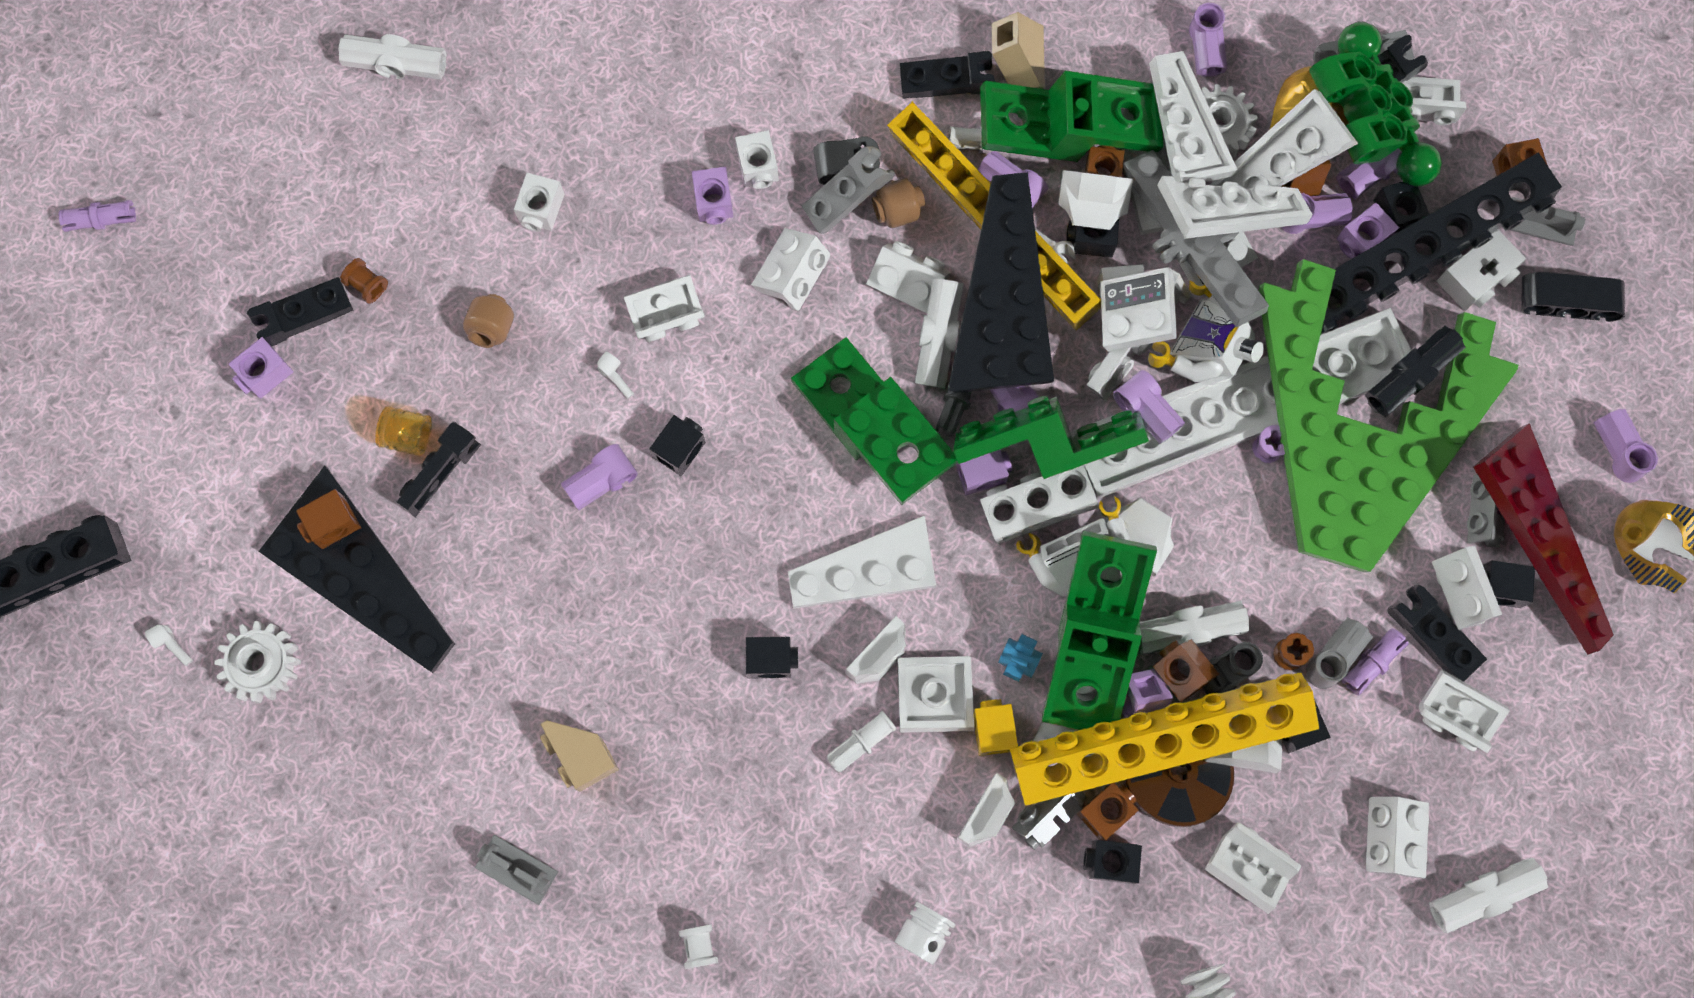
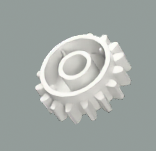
[1201,84,1258,158]
[215,621,301,703]

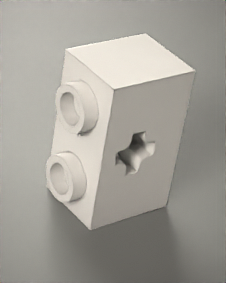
[1437,230,1526,311]

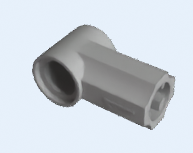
[1306,617,1373,689]

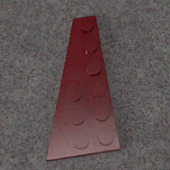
[1473,423,1614,655]

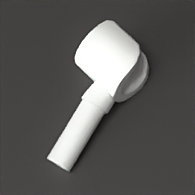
[1035,229,1076,264]
[597,352,634,399]
[145,625,193,666]

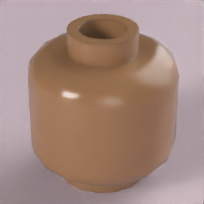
[872,178,925,228]
[463,294,514,348]

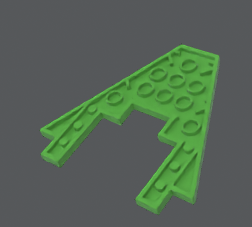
[1258,259,1519,572]

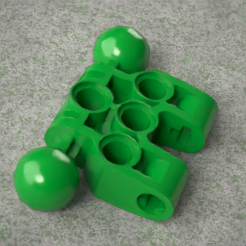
[1309,21,1442,187]

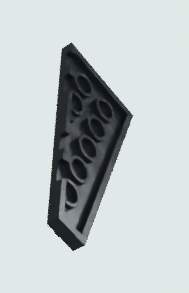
[947,172,1054,394]
[258,465,455,674]

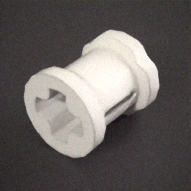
[678,924,718,969]

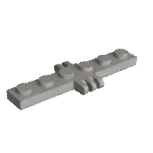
[1122,150,1269,327]

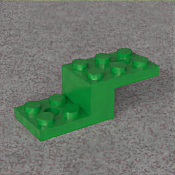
[980,70,1163,162]
[791,337,958,506]
[953,396,1149,479]
[1042,531,1157,730]

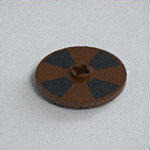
[1125,724,1234,827]

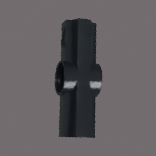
[1365,325,1466,417]

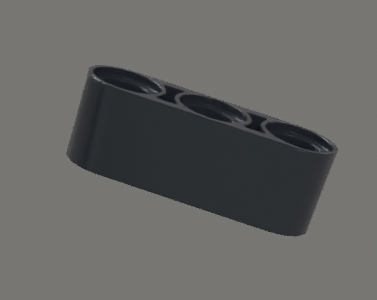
[1521,272,1625,322]

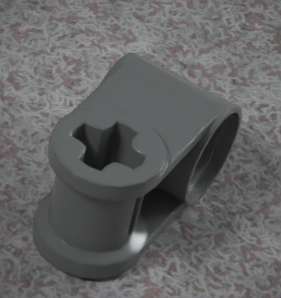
[813,136,880,185]
[1203,642,1263,695]

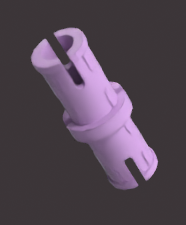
[59,200,136,232]
[1341,628,1409,696]

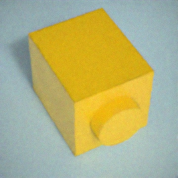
[974,699,1018,756]

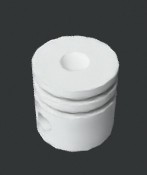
[894,902,956,965]

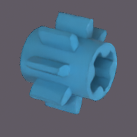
[998,634,1043,682]

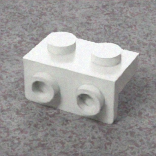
[1403,77,1466,125]
[751,228,830,311]
[866,241,951,313]
[623,274,705,342]
[1432,545,1502,630]
[1418,670,1510,753]
[1366,797,1429,878]
[1205,822,1301,914]

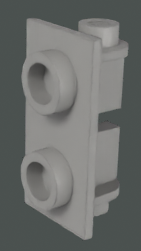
[1511,197,1585,246]
[1467,474,1505,547]
[1012,791,1087,850]
[475,835,558,905]

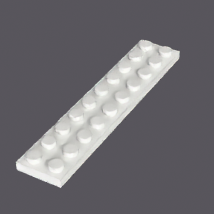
[1070,308,1412,499]

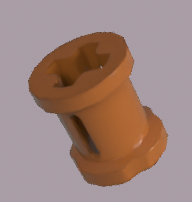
[340,258,388,304]
[1273,633,1314,671]

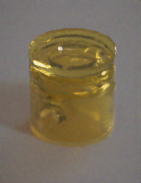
[375,406,432,457]

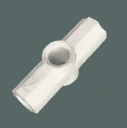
[338,34,447,80]
[915,278,964,388]
[1139,601,1249,655]
[1429,858,1549,933]

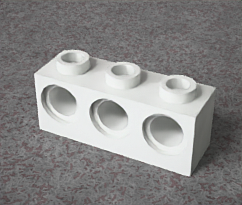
[980,465,1099,544]

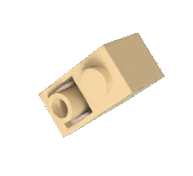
[992,12,1045,89]
[540,720,619,792]

